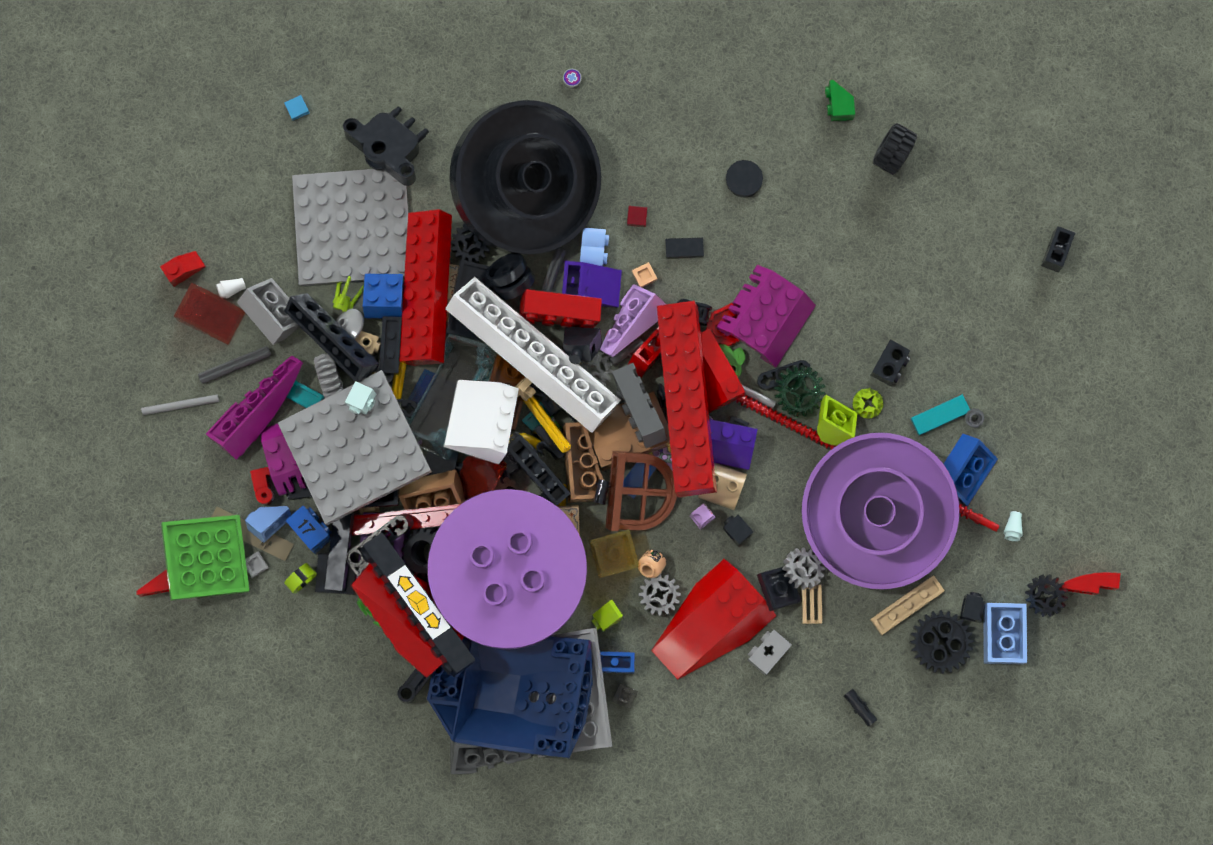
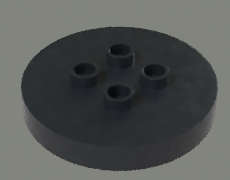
[449,100,602,254]

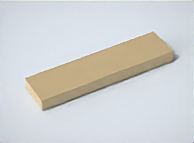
[870,575,945,635]

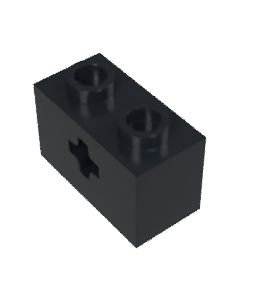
[1041,226,1075,273]

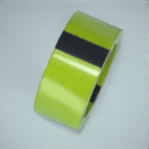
[284,563,317,594]

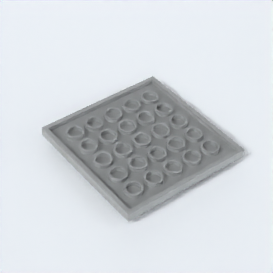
[292,169,409,286]
[278,370,432,525]

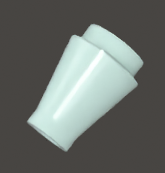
[1003,511,1023,541]

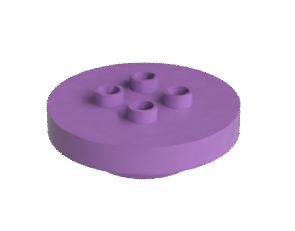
[802,433,959,589]
[428,489,587,649]

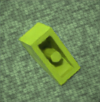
[591,600,623,632]

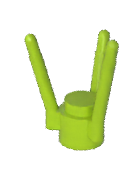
[332,276,364,312]

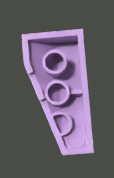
[600,284,666,357]

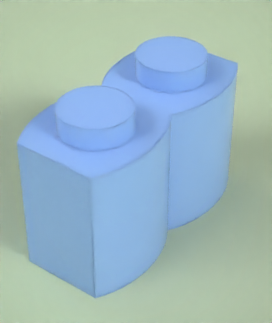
[580,228,609,266]

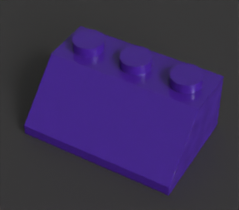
[709,419,758,470]

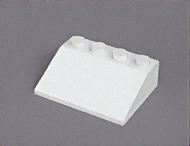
[444,380,519,464]

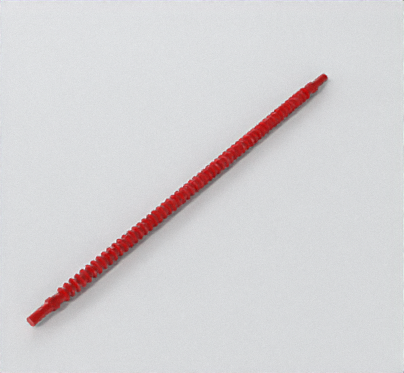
[736,395,1000,532]

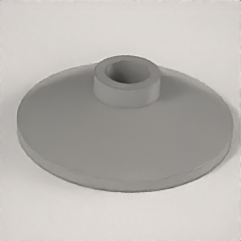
[336,309,364,339]

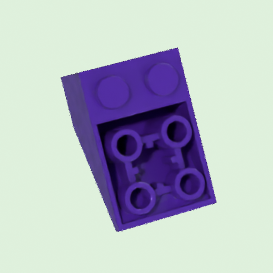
[562,261,622,308]

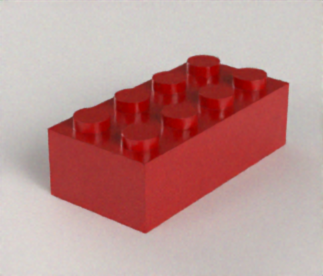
[519,289,602,328]

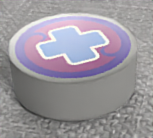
[563,69,581,88]

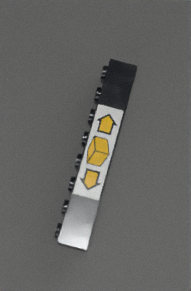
[361,533,475,677]

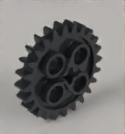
[909,610,974,674]

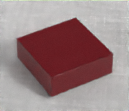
[627,206,647,227]

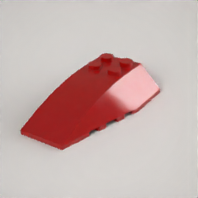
[651,559,776,680]
[351,563,464,678]

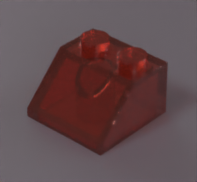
[460,456,507,500]

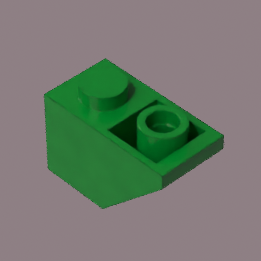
[825,80,855,121]

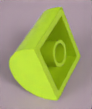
[817,395,858,446]

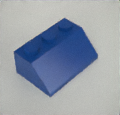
[944,434,998,506]

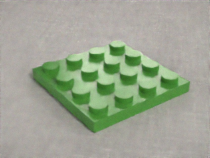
[161,515,250,601]

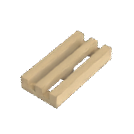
[802,585,822,624]

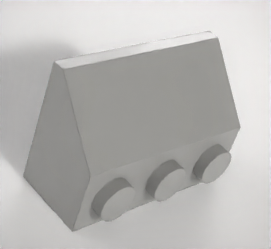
[237,278,299,345]

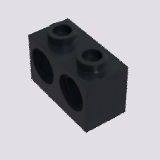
[870,339,911,386]

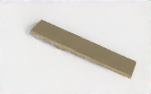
[211,507,294,561]

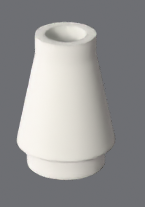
[216,278,246,299]

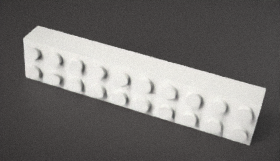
[446,277,621,433]

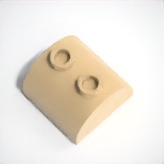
[698,463,747,510]

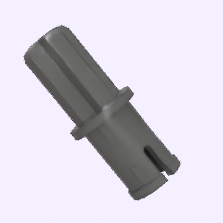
[608,337,644,367]

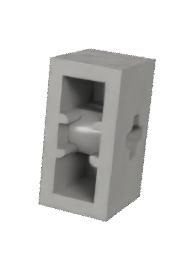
[747,630,792,676]

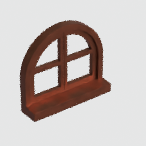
[605,451,677,531]

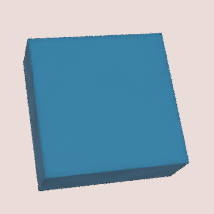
[284,95,309,121]

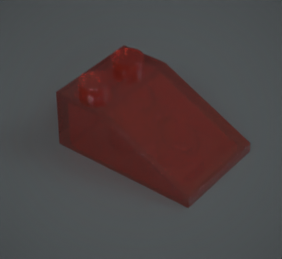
[174,283,245,345]

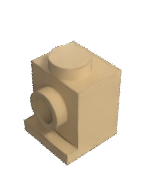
[355,331,381,355]

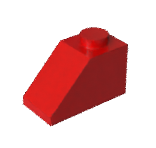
[160,251,206,287]

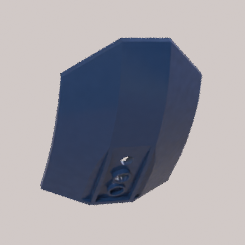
[427,636,593,758]

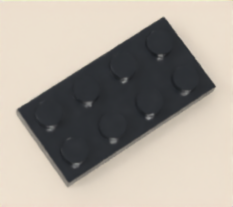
[446,259,494,342]

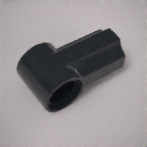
[397,669,431,704]

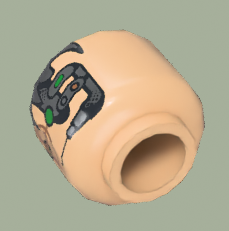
[638,549,666,578]

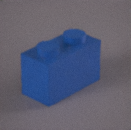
[600,652,635,674]

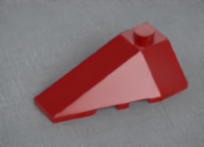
[701,329,745,413]

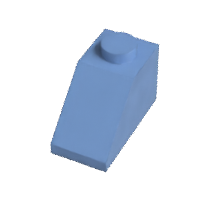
[245,506,291,543]

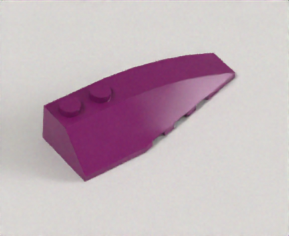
[206,355,303,460]

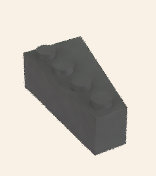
[612,363,667,448]

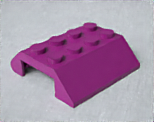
[716,265,816,368]
[261,424,306,496]

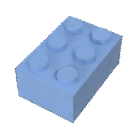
[983,603,1027,664]

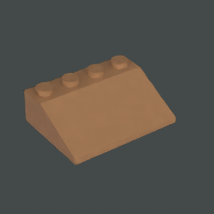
[587,392,670,471]

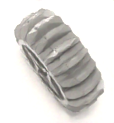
[314,353,343,399]

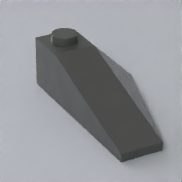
[450,740,531,774]

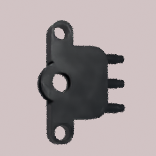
[343,106,429,186]

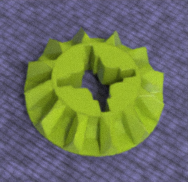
[853,388,884,419]

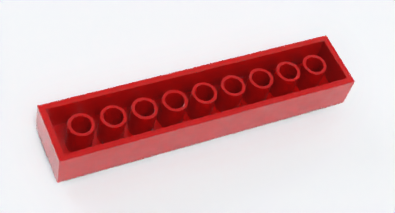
[657,300,717,497]

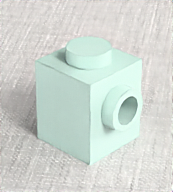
[345,381,377,415]

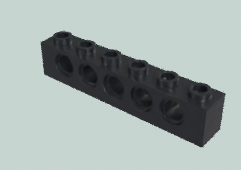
[284,293,379,382]

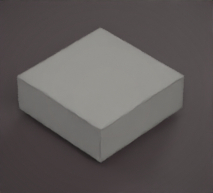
[245,551,269,578]

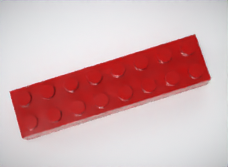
[399,209,452,366]

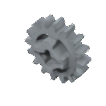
[782,547,825,590]
[638,573,681,616]

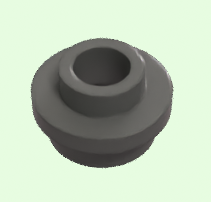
[965,408,984,428]

